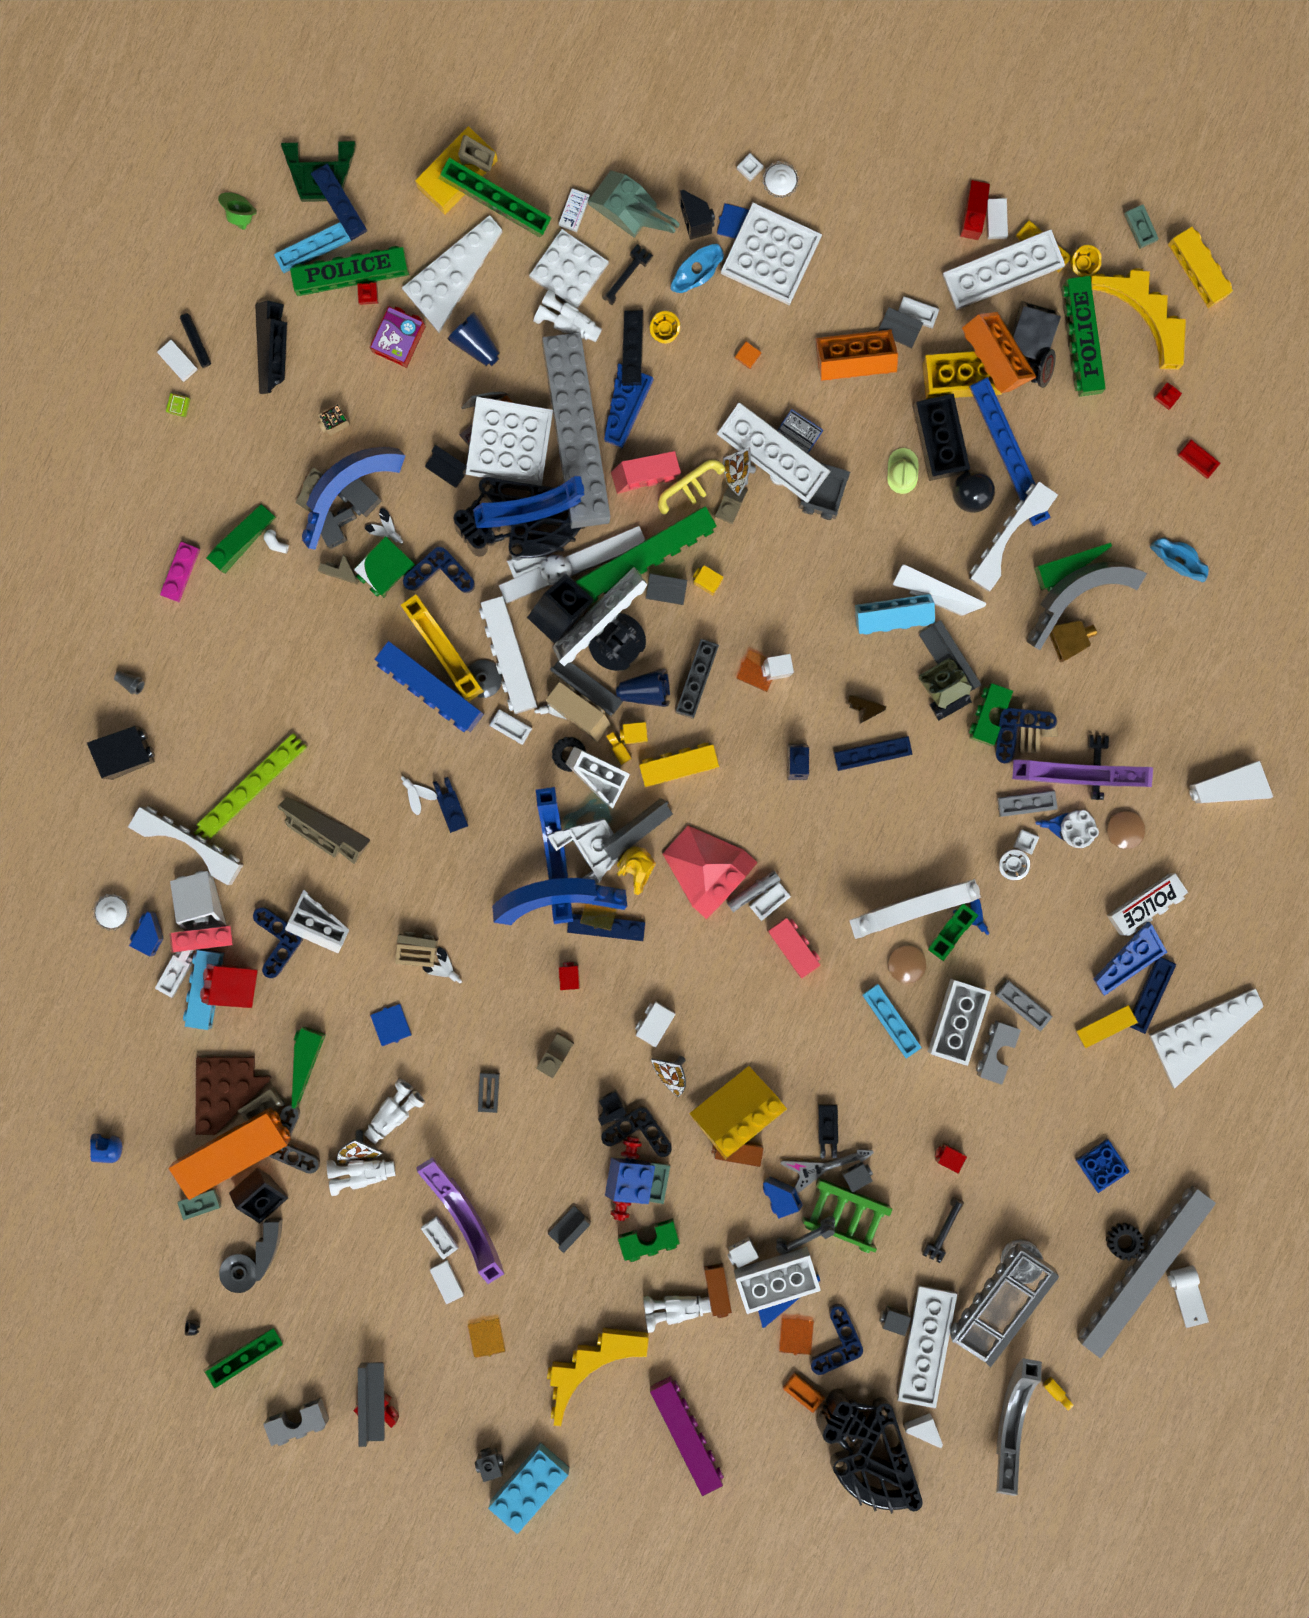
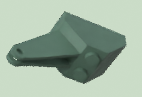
[588,170,680,238]

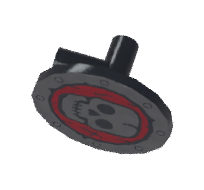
[1027,349,1056,388]

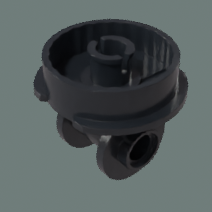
[589,613,646,671]

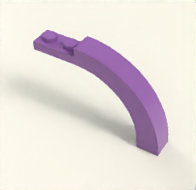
[1012,760,1153,787]
[416,1157,504,1284]

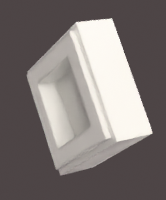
[737,153,764,182]
[1013,829,1039,855]

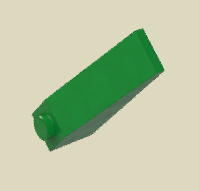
[206,504,276,574]
[1034,543,1112,592]
[291,1027,326,1109]
[203,1328,283,1389]

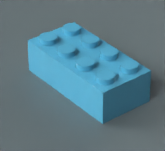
[488,1442,570,1534]

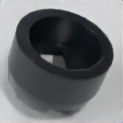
[185,1320,200,1336]

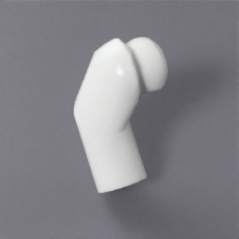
[264,529,289,554]

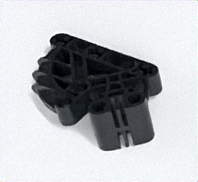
[453,477,585,561]
[816,1388,923,1514]

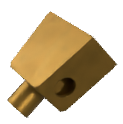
[1049,621,1097,663]

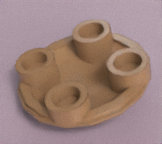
[1107,811,1145,849]
[888,946,926,984]

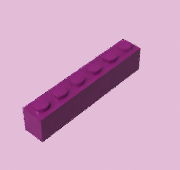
[650,1376,724,1496]

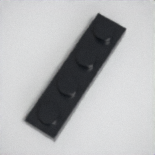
[622,310,644,386]

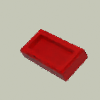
[1177,440,1221,479]

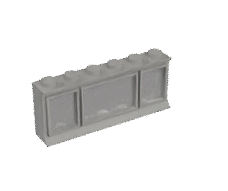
[950,1243,1059,1368]

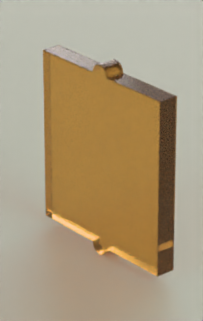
[737,650,774,692]
[779,1317,814,1355]

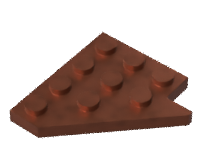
[195,1057,271,1135]

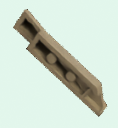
[278,797,370,864]

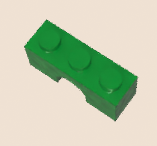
[968,683,1013,746]
[927,904,978,961]
[618,1218,680,1262]

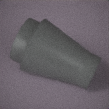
[114,671,145,695]

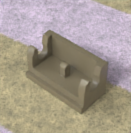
[238,1087,286,1121]

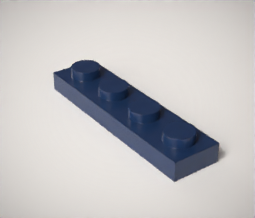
[311,164,367,241]
[567,914,646,941]

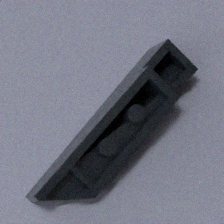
[255,300,287,395]

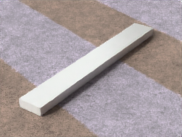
[499,526,645,604]

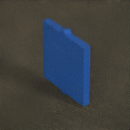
[717,204,749,239]
[370,1004,412,1046]

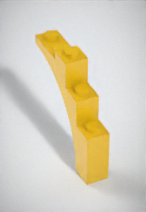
[1091,268,1186,370]
[547,1328,649,1426]

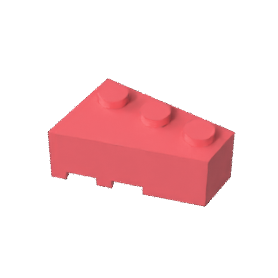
[611,451,681,494]

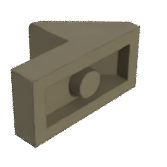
[458,135,495,172]
[715,486,748,525]
[318,555,359,585]

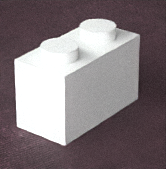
[761,654,794,681]
[635,1001,675,1047]

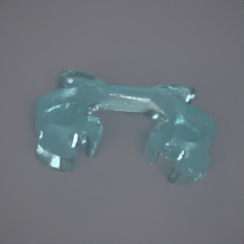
[563,799,612,842]

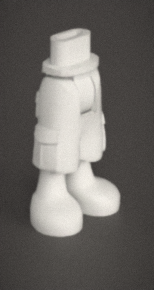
[533,289,602,342]
[364,1079,425,1144]
[327,1160,396,1196]
[643,1295,711,1333]

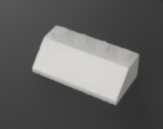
[734,1247,821,1314]

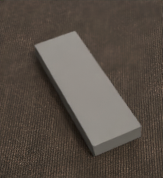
[997,790,1058,817]
[995,980,1053,1032]

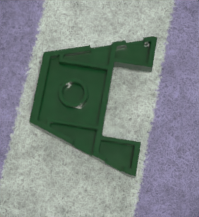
[281,141,356,202]

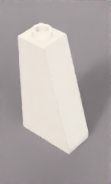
[1189,761,1273,803]

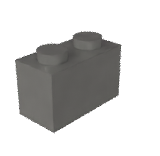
[338,478,382,517]

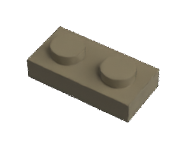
[397,931,438,948]

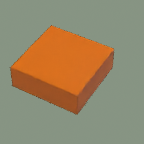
[735,342,762,369]

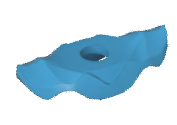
[670,244,724,293]
[1150,538,1209,582]

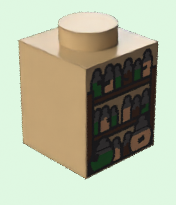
[318,404,350,436]

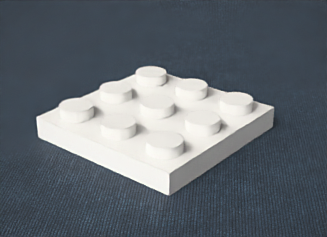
[529,229,609,308]

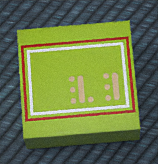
[166,393,190,418]

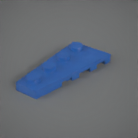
[604,364,654,449]
[1093,922,1167,996]

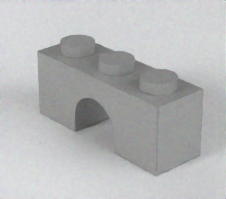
[976,1021,1021,1085]
[263,1398,329,1446]

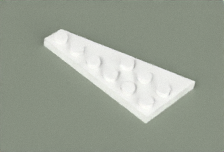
[402,215,502,333]
[1149,988,1264,1089]

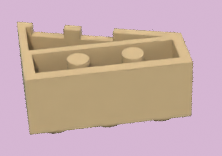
[546,682,611,742]

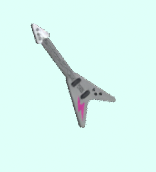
[781,1149,874,1193]

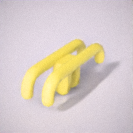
[658,460,725,514]

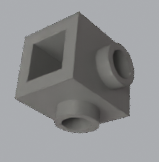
[475,1448,504,1482]

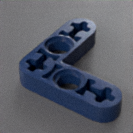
[403,547,475,593]
[996,708,1058,764]
[253,908,303,978]
[810,1304,863,1375]

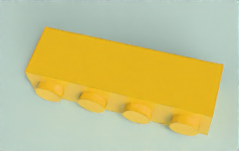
[1168,226,1233,308]
[639,742,719,787]

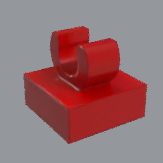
[357,283,379,305]
[1154,382,1183,410]

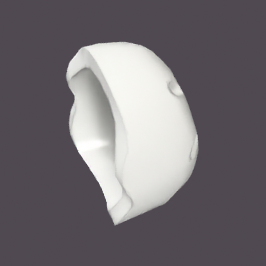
[541,555,572,585]
[999,849,1030,880]

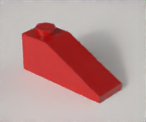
[960,180,990,240]

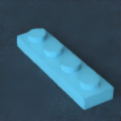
[274,222,351,273]
[862,984,922,1059]

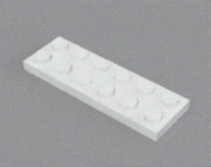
[943,230,1065,310]
[717,403,831,503]
[552,567,647,666]
[897,1285,957,1408]

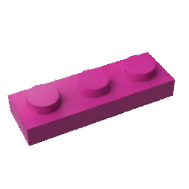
[160,542,200,603]

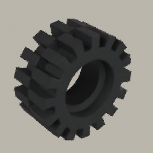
[552,737,586,772]
[1106,1223,1144,1261]

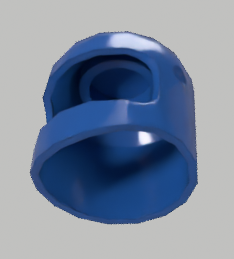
[90,1134,123,1163]

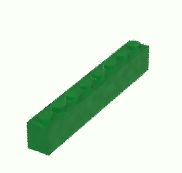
[575,506,717,603]

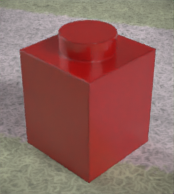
[559,962,580,990]
[935,1143,967,1174]

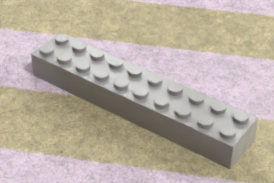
[542,332,610,529]

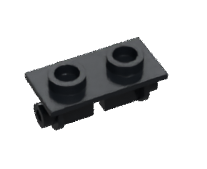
[929,694,972,721]

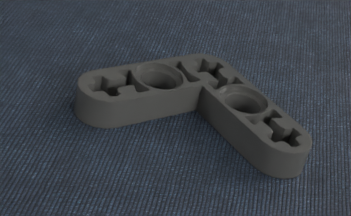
[269,1104,320,1174]

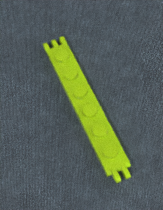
[194,733,307,839]

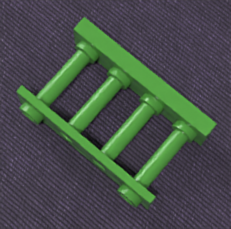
[802,1178,893,1253]

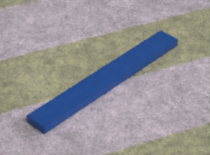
[969,377,1051,526]

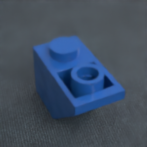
[129,911,164,957]
[763,1176,803,1219]

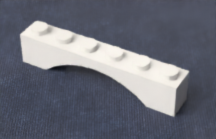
[970,482,1058,592]
[128,806,243,885]

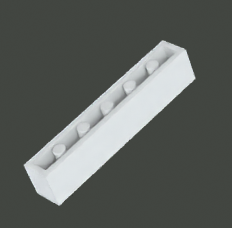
[479,596,538,714]

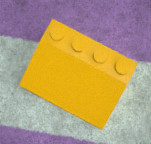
[689,1066,787,1160]

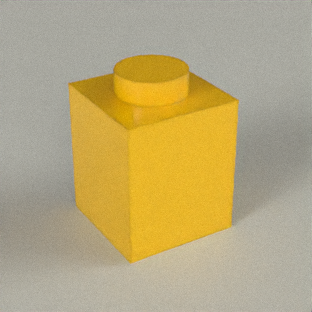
[693,565,724,596]
[620,722,648,745]

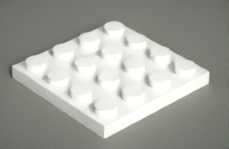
[721,203,822,306]
[465,397,553,486]

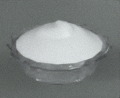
[762,161,799,198]
[92,894,130,931]

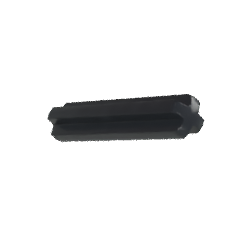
[180,313,211,368]

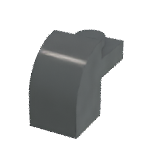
[321,508,357,549]

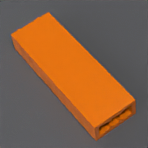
[168,1107,291,1200]

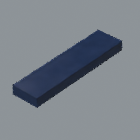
[833,736,913,771]
[1130,957,1177,1034]

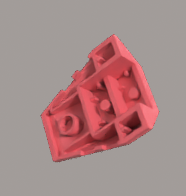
[663,826,758,919]

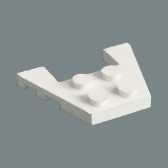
[546,819,623,885]

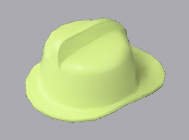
[887,448,919,494]

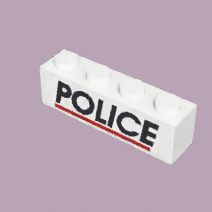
[1107,873,1188,936]

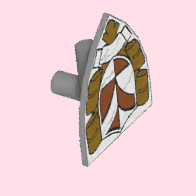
[723,447,756,495]

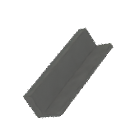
[919,620,981,692]
[550,660,623,717]
[600,798,673,860]
[358,1362,385,1447]

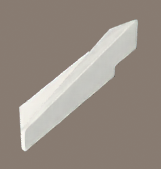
[893,564,986,616]

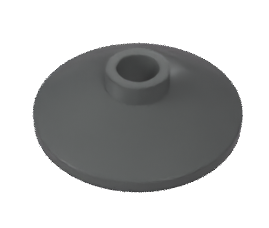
[468,660,502,698]
[219,1254,256,1293]

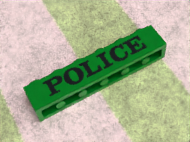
[438,157,552,238]
[290,246,409,296]
[1061,276,1106,397]

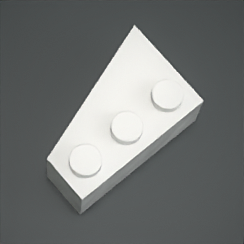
[566,746,630,808]
[285,890,349,953]

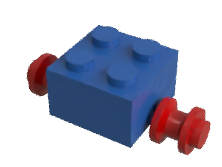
[605,1136,655,1221]

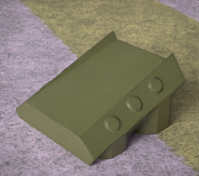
[918,658,972,709]

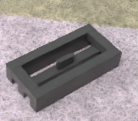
[478,1073,500,1113]

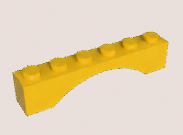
[401,594,484,702]

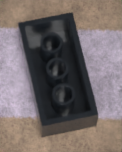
[913,394,970,481]

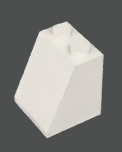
[170,871,226,931]

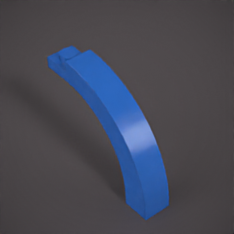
[473,476,584,528]

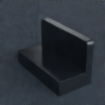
[425,445,466,488]

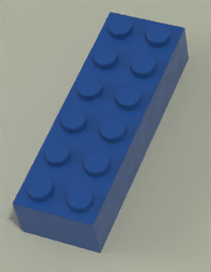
[374,641,484,733]

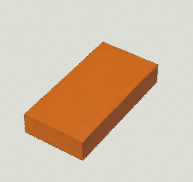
[783,1372,825,1413]

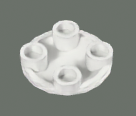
[1061,810,1099,848]

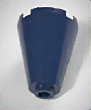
[447,312,500,367]
[616,669,670,707]

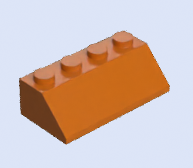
[962,312,1036,393]
[816,330,898,381]

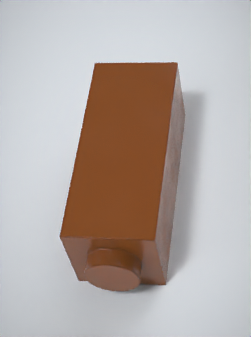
[711,1142,764,1167]
[704,1263,732,1318]

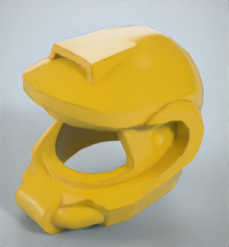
[617,846,656,895]

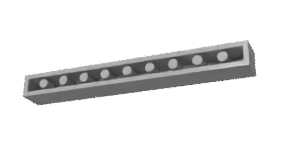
[1078,1186,1216,1359]

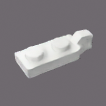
[155,950,194,998]

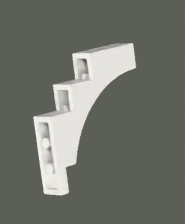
[849,879,981,939]

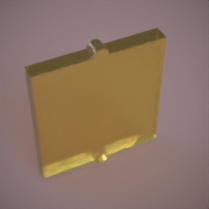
[580,904,617,931]
[468,1318,506,1358]

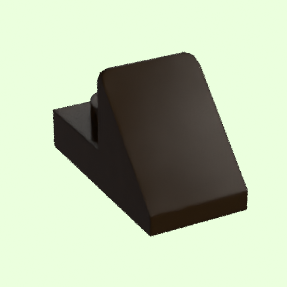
[846,695,887,724]

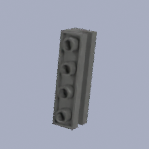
[676,639,719,719]

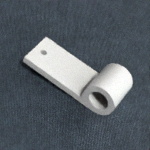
[1168,1265,1209,1328]

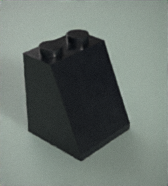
[1012,301,1061,363]
[527,574,594,644]
[87,726,155,780]

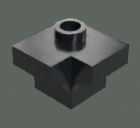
[598,1090,627,1126]

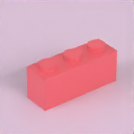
[767,917,820,978]
[169,926,233,953]

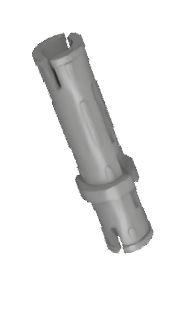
[726,870,781,913]

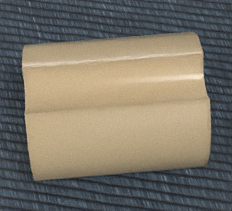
[1041,716,1058,737]

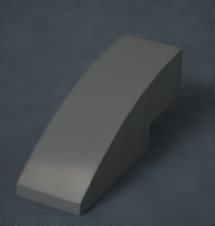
[256,1218,283,1281]

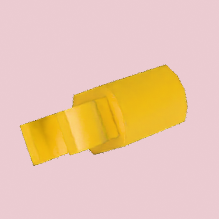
[607,732,632,765]
[1042,1377,1074,1411]

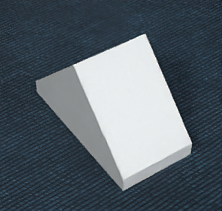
[903,1413,943,1448]

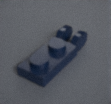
[432,777,468,833]

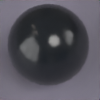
[952,470,995,513]

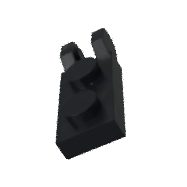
[818,1104,838,1159]

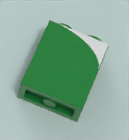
[354,536,416,598]

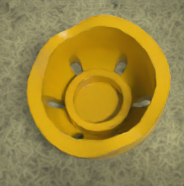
[1070,245,1102,277]
[650,311,680,344]

